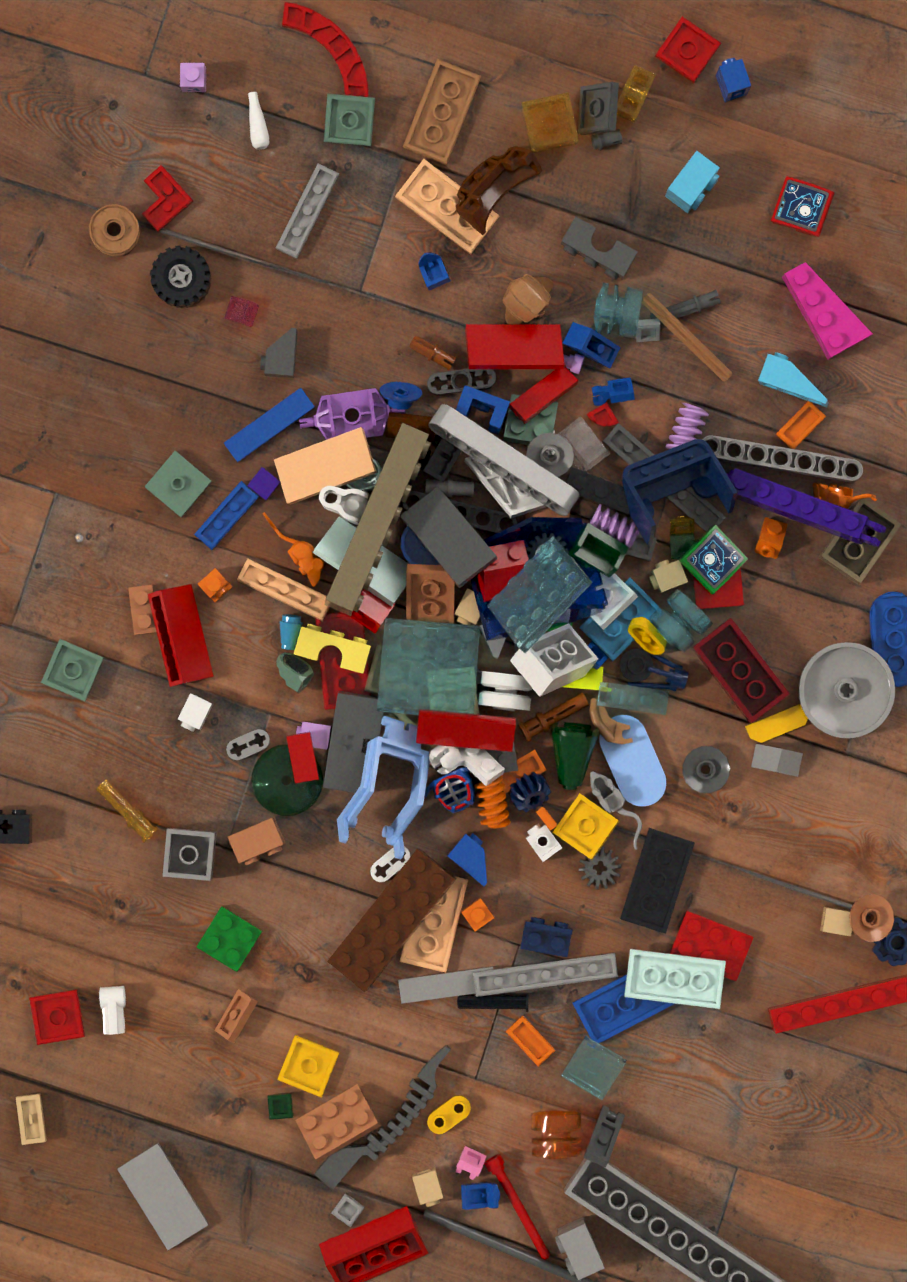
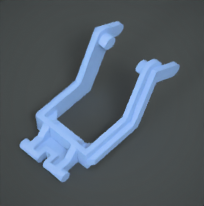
[337,716,430,860]

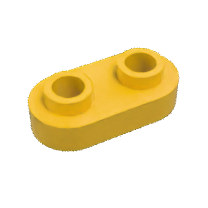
[628,617,667,655]
[427,1095,471,1134]

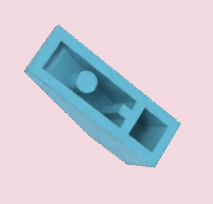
[758,352,829,407]

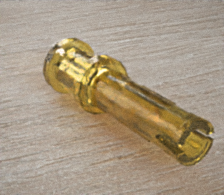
[96,779,159,843]

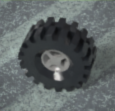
[150,246,211,308]

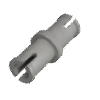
[425,478,474,498]

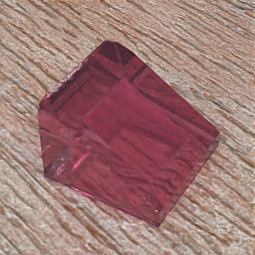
[224,296,259,327]

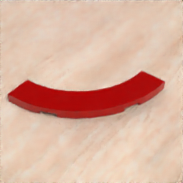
[282,2,369,97]

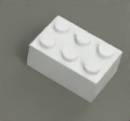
[510,623,598,697]

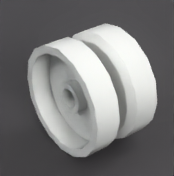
[478,671,532,711]

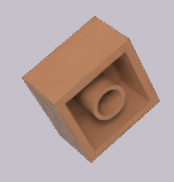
[228,817,286,865]

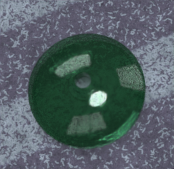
[251,744,323,816]

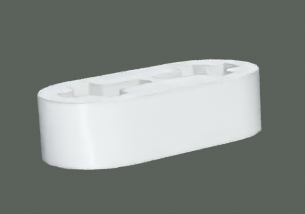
[370,846,410,882]

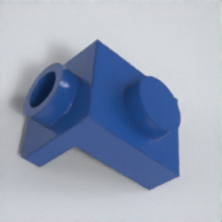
[461,1182,500,1210]

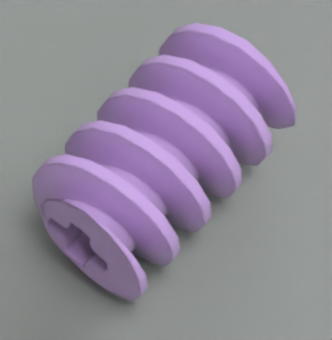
[666,403,709,449]
[590,504,639,548]

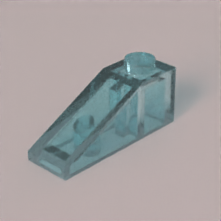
[597,682,669,715]

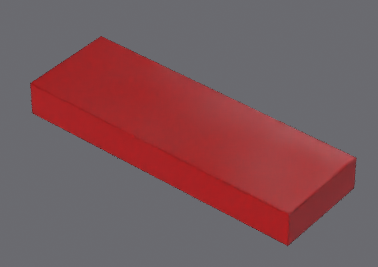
[509,366,578,424]

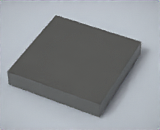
[578,82,619,135]

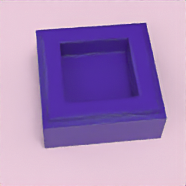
[247,467,281,501]

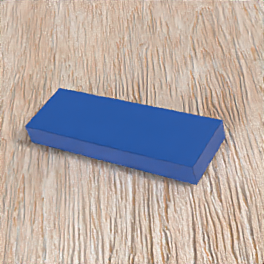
[194,481,259,550]

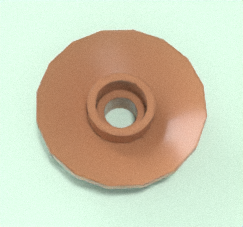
[849,894,894,942]

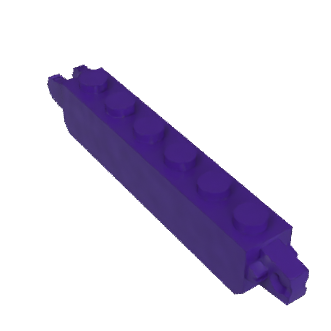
[726,468,886,547]

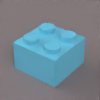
[665,151,720,213]

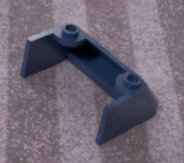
[622,439,738,546]

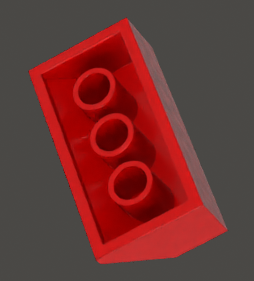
[319,1206,429,1282]

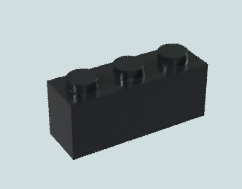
[566,467,630,517]

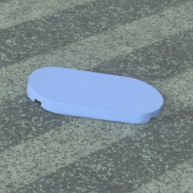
[599,715,666,806]

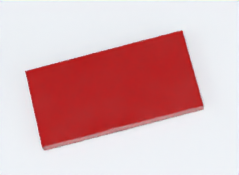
[465,324,565,369]
[315,612,371,710]

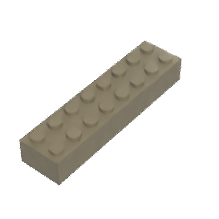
[325,423,431,616]

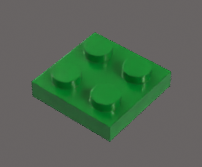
[197,906,262,972]

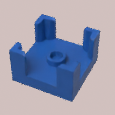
[456,385,510,435]

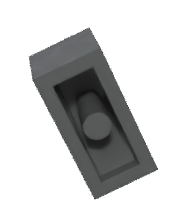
[260,328,298,378]

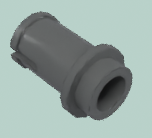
[591,128,622,151]

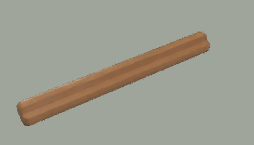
[641,293,732,382]

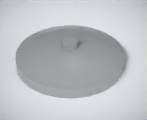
[798,642,895,738]

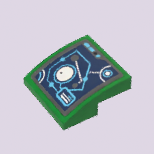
[679,524,748,594]

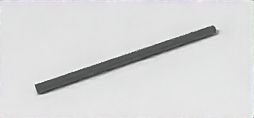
[422,1209,596,1282]

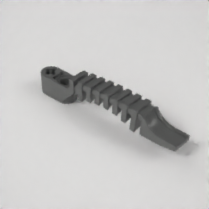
[314,1045,451,1190]

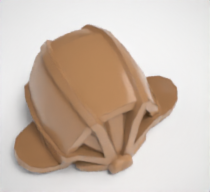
[502,274,553,324]

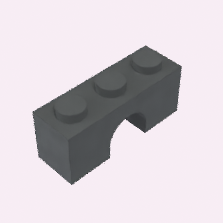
[561,217,638,280]

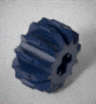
[509,772,551,812]

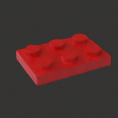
[669,910,754,981]

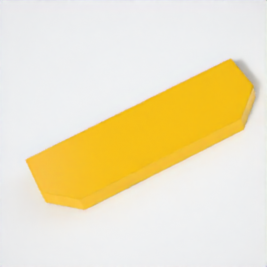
[745,704,808,743]

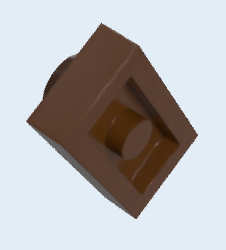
[386,412,435,442]

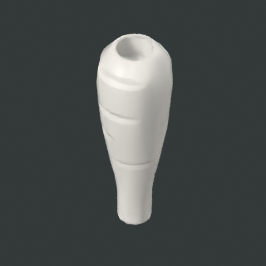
[248,92,269,150]

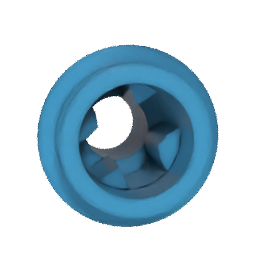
[279,614,303,650]

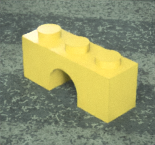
[294,624,371,674]

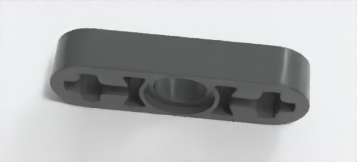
[427,369,496,395]

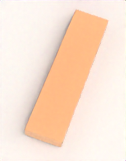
[237,558,330,621]

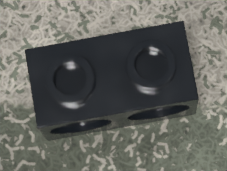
[420,434,461,482]

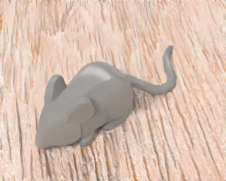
[590,771,642,850]

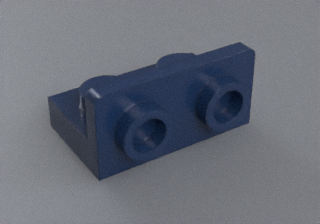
[520,917,573,957]

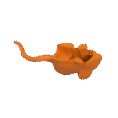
[813,482,877,509]
[263,512,324,587]

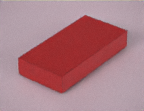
[286,731,319,783]

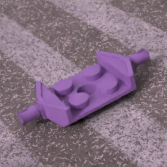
[299,388,405,440]

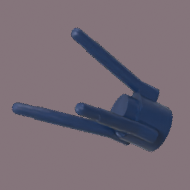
[628,653,689,691]

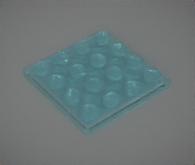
[488,536,592,653]
[377,618,480,715]

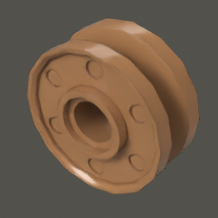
[89,204,140,257]

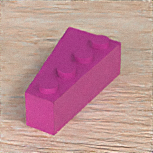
[782,262,873,360]

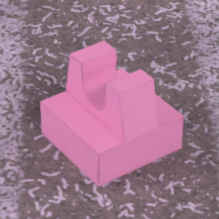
[456,1146,486,1180]

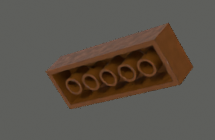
[327,848,457,992]

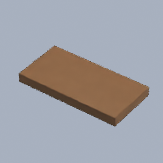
[403,59,482,165]

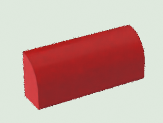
[148,584,214,687]
[416,709,516,752]

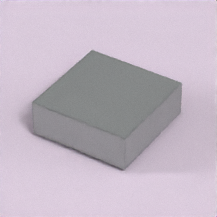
[636,318,660,342]
[331,1193,365,1227]

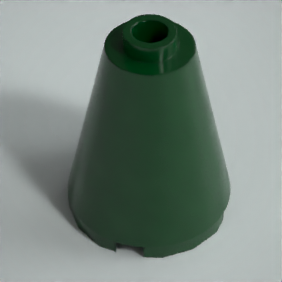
[551,722,599,790]

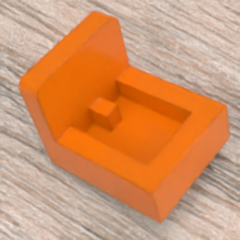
[754,517,788,559]

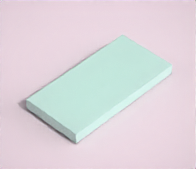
[313,516,408,607]
[624,949,726,1009]

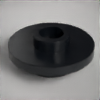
[620,648,653,682]

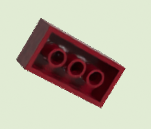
[691,618,790,723]

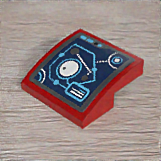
[771,176,834,237]

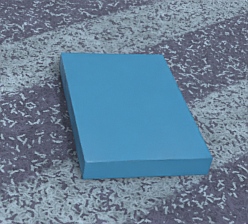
[579,578,663,661]

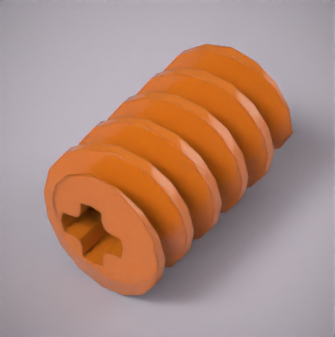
[474,776,511,828]

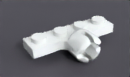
[429,745,505,786]

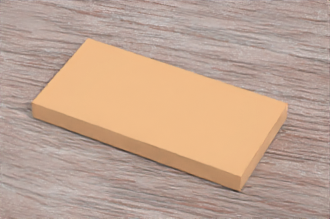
[395,159,500,254]
[274,427,377,505]
[400,876,468,973]

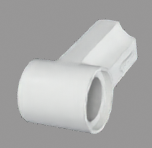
[99,986,126,1035]

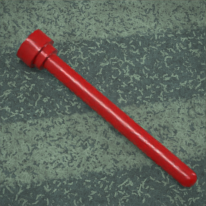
[484,1154,550,1260]

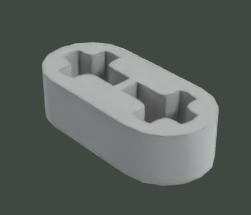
[226,729,270,760]

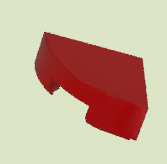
[586,403,619,427]

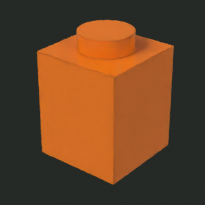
[461,897,494,932]

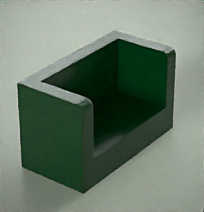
[569,523,629,578]

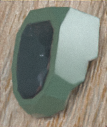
[276,652,314,693]

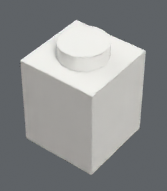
[178,693,213,732]

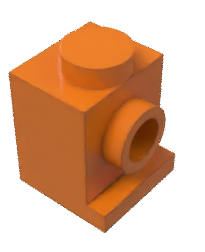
[198,568,233,603]

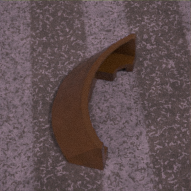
[456,146,542,235]

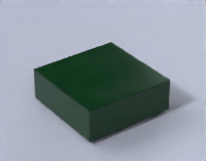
[267,1093,293,1120]

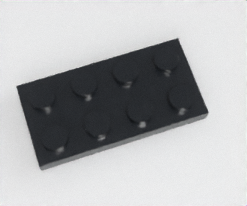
[620,828,695,934]

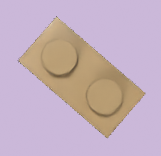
[16,1093,47,1145]

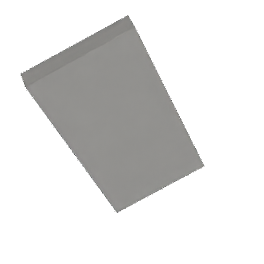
[117,1143,209,1250]

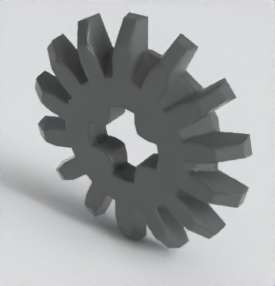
[578,847,622,890]

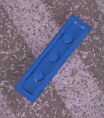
[224,388,315,462]

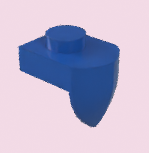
[418,252,451,291]

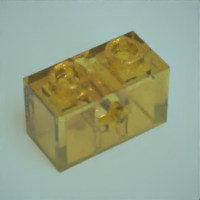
[617,65,656,123]

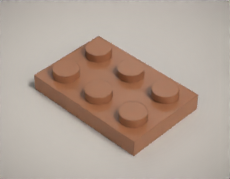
[406,564,455,629]
[295,1084,380,1162]

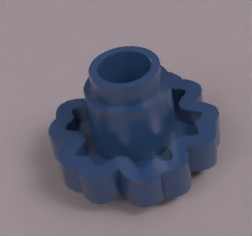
[872,917,907,966]

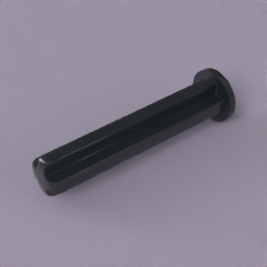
[457,993,529,1012]

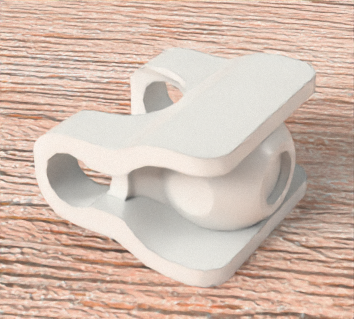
[319,486,370,525]

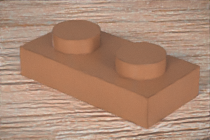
[128,585,157,635]
[215,989,258,1043]

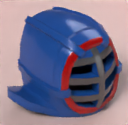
[425,766,475,814]

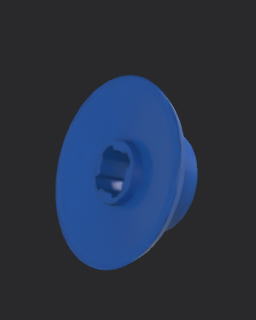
[380,382,422,410]

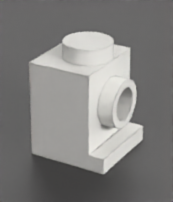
[526,823,562,862]

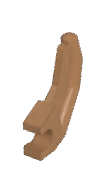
[589,698,633,744]

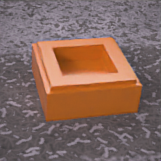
[535,806,557,831]

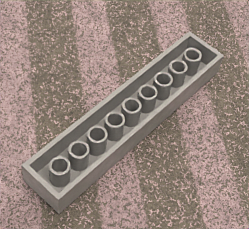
[564,1158,787,1282]

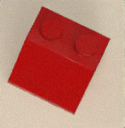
[477,540,530,602]

